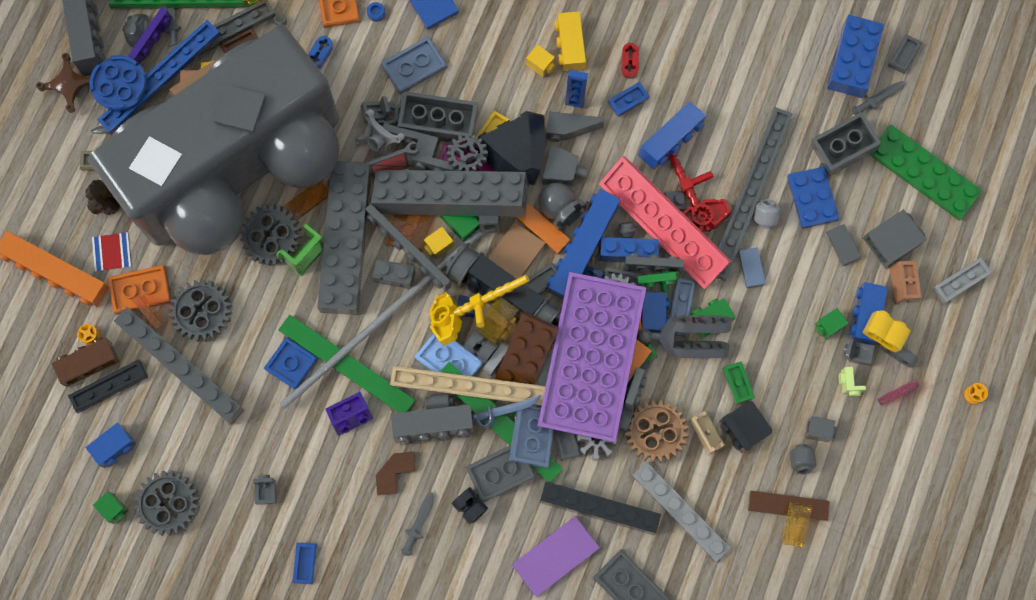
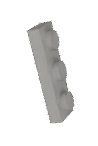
[932,257,992,304]

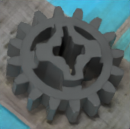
[447,133,488,171]

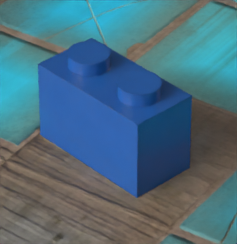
[641,292,669,333]
[85,422,136,468]

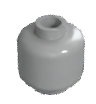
[754,199,780,229]

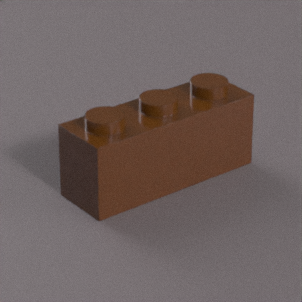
[52,338,120,387]

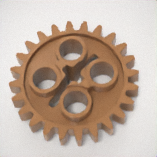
[625,400,689,464]

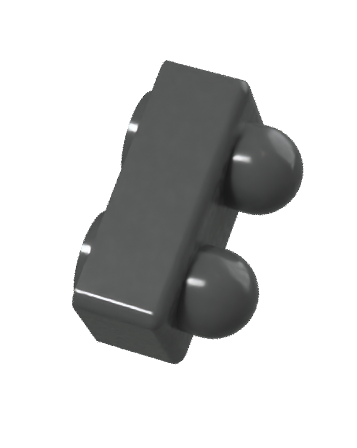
[88,25,339,255]

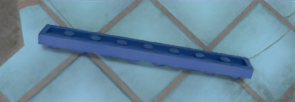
[97,20,221,135]

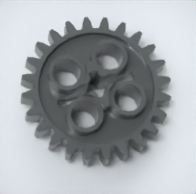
[240,204,302,266]
[168,279,233,342]
[133,470,200,536]

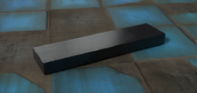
[68,359,148,413]

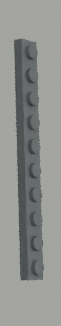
[717,107,793,281]

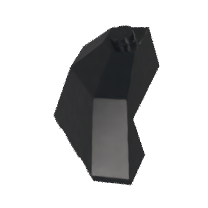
[475,111,545,185]

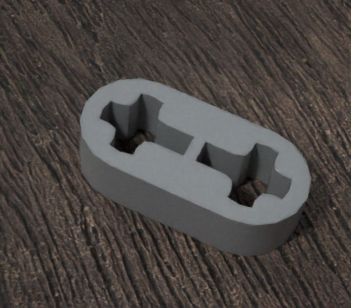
[483,341,509,376]

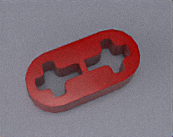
[621,43,639,79]

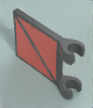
[368,141,419,180]

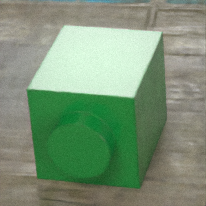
[815,308,849,340]
[93,491,128,524]

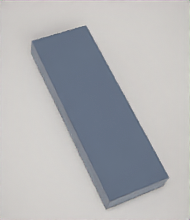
[669,278,696,337]

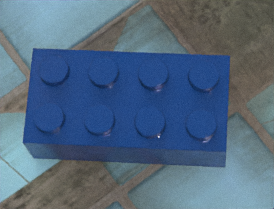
[827,14,884,98]

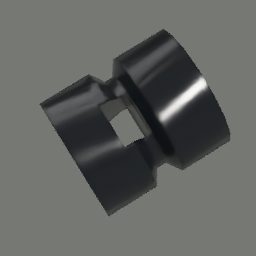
[451,487,489,525]

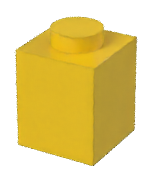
[526,44,555,77]
[423,227,454,259]

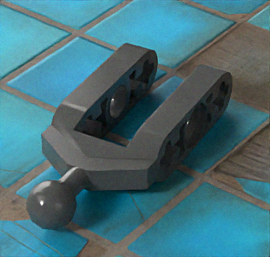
[637,315,732,358]

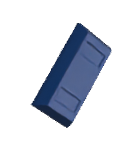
[293,543,317,585]

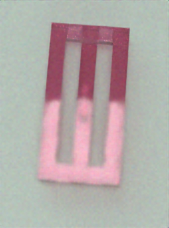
[877,380,919,405]

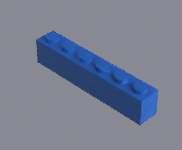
[547,189,620,300]

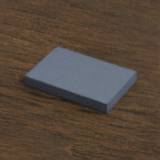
[381,36,447,94]
[509,405,554,468]

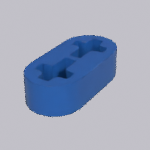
[308,36,333,69]

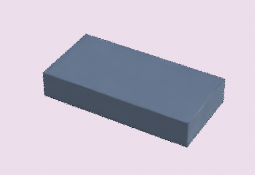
[738,247,766,288]

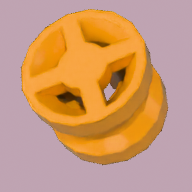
[77,324,101,345]
[964,383,988,405]

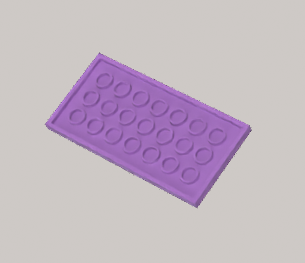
[538,272,646,442]

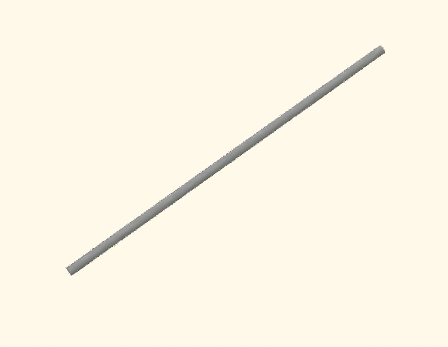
[280,217,503,409]

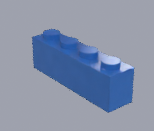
[638,102,706,170]

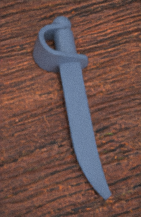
[472,395,541,427]

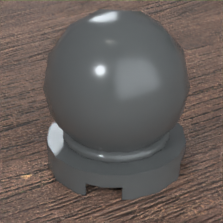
[538,182,586,231]

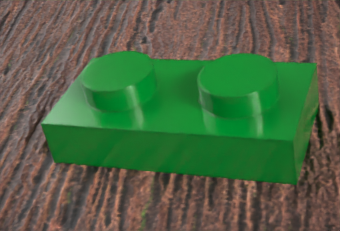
[722,361,755,405]

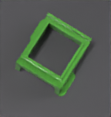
[276,224,323,276]

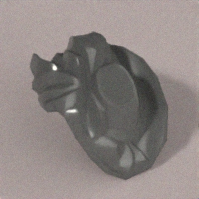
[122,14,148,48]

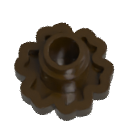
[85,180,121,215]

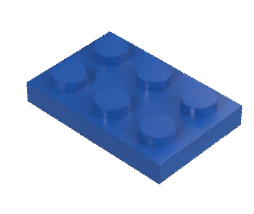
[787,167,840,229]

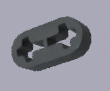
[881,346,918,368]

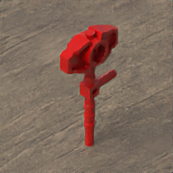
[668,154,731,233]

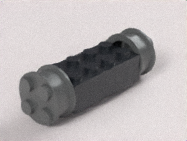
[445,243,562,327]

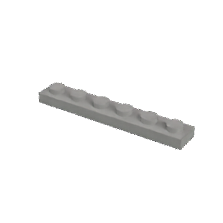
[632,462,730,562]

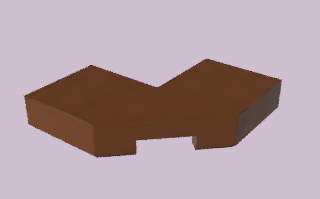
[376,452,415,495]

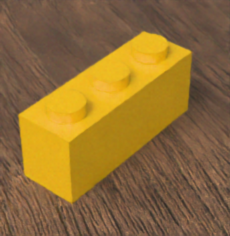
[554,11,586,72]

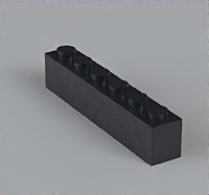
[540,481,661,535]

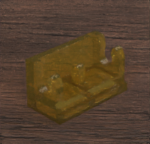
[782,502,813,548]

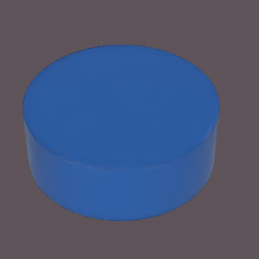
[367,2,385,22]

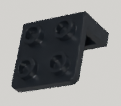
[719,401,772,454]

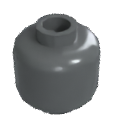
[789,444,817,475]

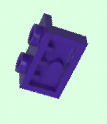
[325,392,373,435]

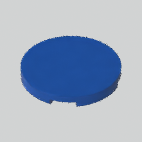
[89,55,147,111]

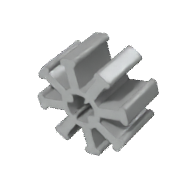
[577,435,617,461]

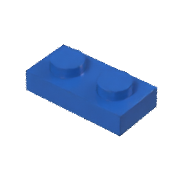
[608,82,650,117]

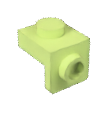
[838,367,866,396]

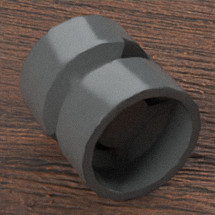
[464,328,500,364]

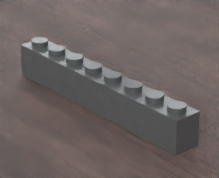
[114,307,245,425]

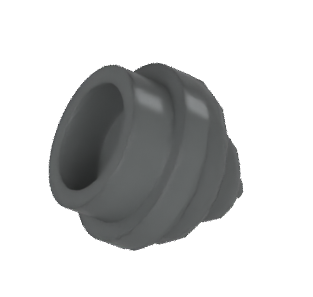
[618,222,637,238]

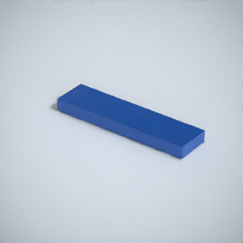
[565,70,588,108]

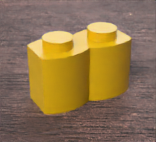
[862,310,911,352]

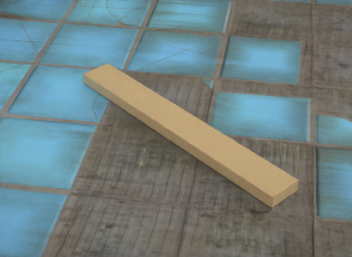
[390,366,546,406]

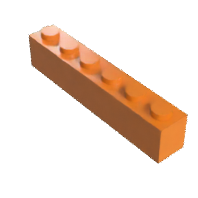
[0,230,109,307]

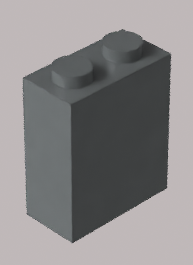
[863,209,927,269]

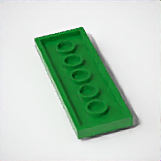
[870,124,983,220]

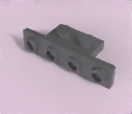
[619,361,650,431]

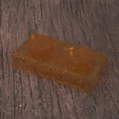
[131,294,163,330]

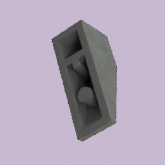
[546,111,604,142]

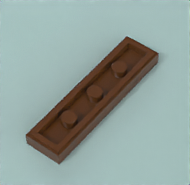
[748,491,829,521]

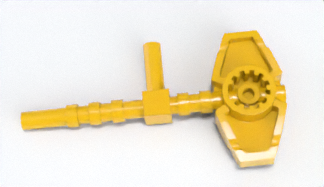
[429,275,529,346]

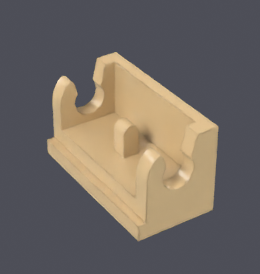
[689,411,726,455]

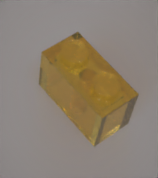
[476,297,519,344]

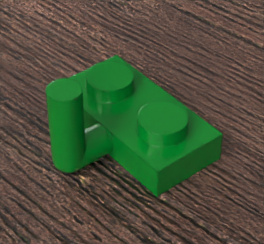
[638,271,680,295]

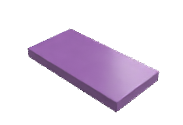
[512,516,599,597]

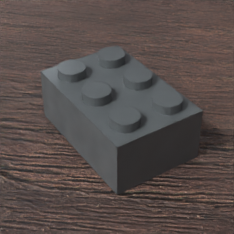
[811,112,881,176]

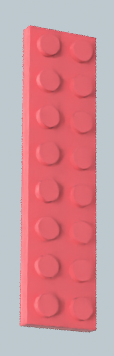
[599,156,732,289]

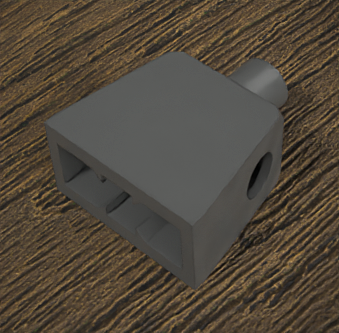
[542,145,588,186]

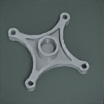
[355,109,405,157]

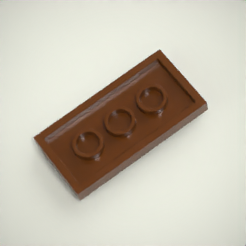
[495,311,559,385]

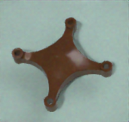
[36,53,90,113]

